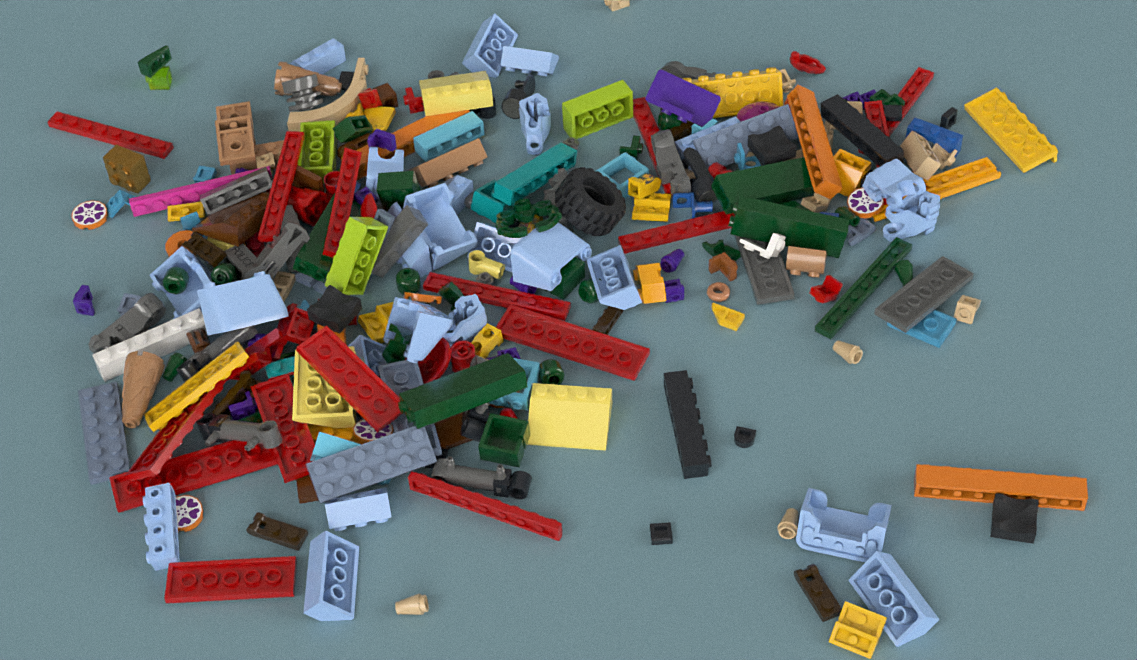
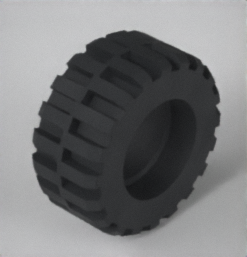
[555,167,626,236]

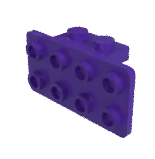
[645,69,721,127]

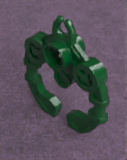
[495,199,562,238]

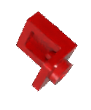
[403,87,424,114]
[358,88,382,110]
[809,275,843,303]

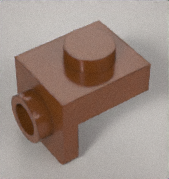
[709,252,738,281]

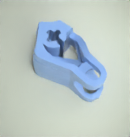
[519,93,551,155]
[366,147,404,199]
[862,159,926,208]
[883,191,940,242]
[443,294,487,360]

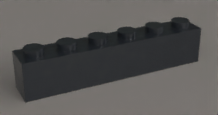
[821,94,904,167]
[663,370,712,479]

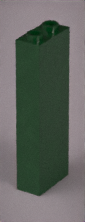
[711,157,815,215]
[293,193,361,283]
[728,196,849,258]
[398,353,528,429]

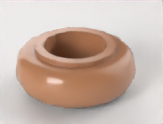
[707,282,730,302]

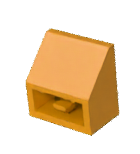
[833,149,871,197]

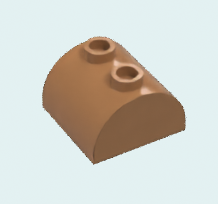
[786,246,827,278]

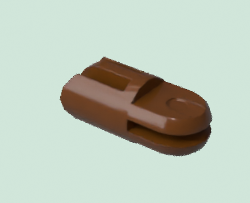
[337,133,369,159]
[186,328,211,354]

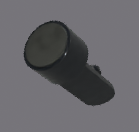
[501,75,536,119]
[682,147,717,203]

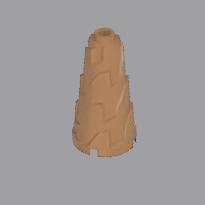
[274,61,342,96]
[122,351,165,428]

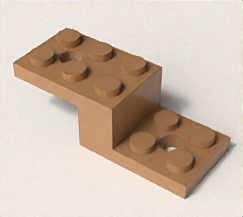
[215,101,256,166]

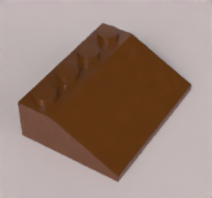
[192,192,270,247]

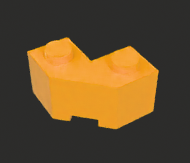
[633,263,666,304]

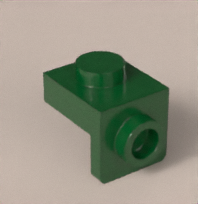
[619,135,643,161]
[382,339,407,364]

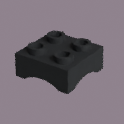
[748,125,797,165]
[307,285,362,334]
[990,493,1039,544]

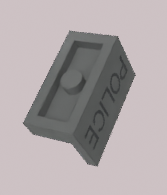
[224,244,257,281]

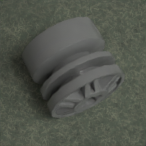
[282,74,324,111]

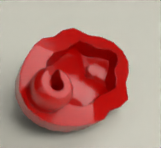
[790,51,826,74]

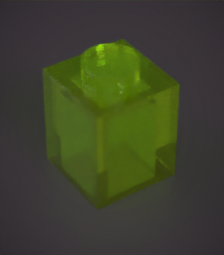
[145,66,173,90]

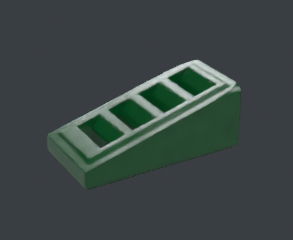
[137,45,172,78]

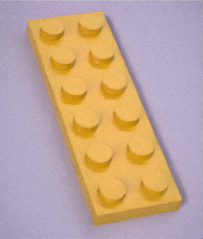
[144,341,249,432]

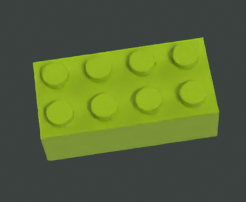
[562,80,633,139]
[297,120,338,184]
[324,217,388,295]

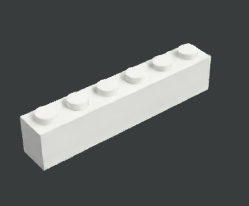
[92,308,210,382]

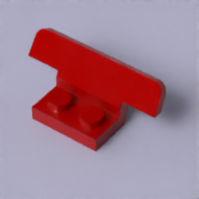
[270,303,314,363]
[229,329,282,380]

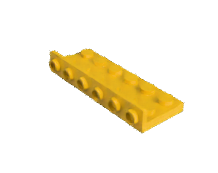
[682,67,784,118]
[964,87,1058,173]

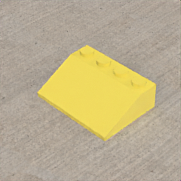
[419,71,493,116]
[292,346,356,428]
[527,383,612,451]

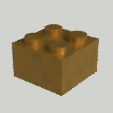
[103,144,151,194]

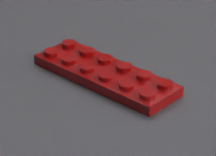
[296,326,402,432]
[251,374,315,483]
[164,556,297,603]

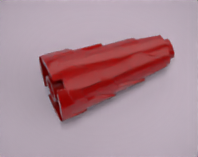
[266,186,331,227]

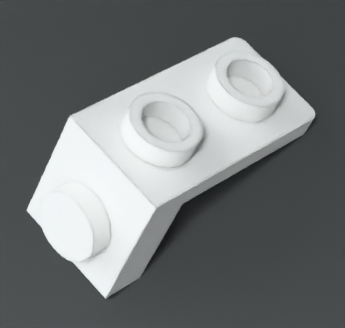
[739,233,786,259]

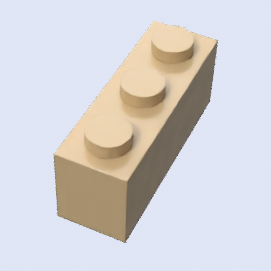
[900,131,941,181]

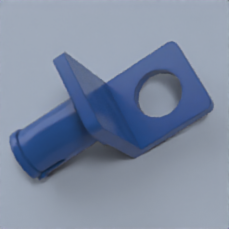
[673,193,713,219]

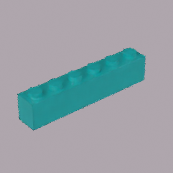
[494,142,578,206]

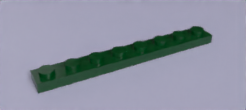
[815,237,912,340]

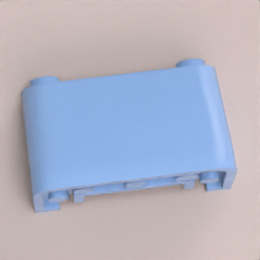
[403,183,478,270]
[511,222,592,291]
[150,246,213,319]
[197,271,289,335]
[383,296,453,363]
[796,488,892,562]

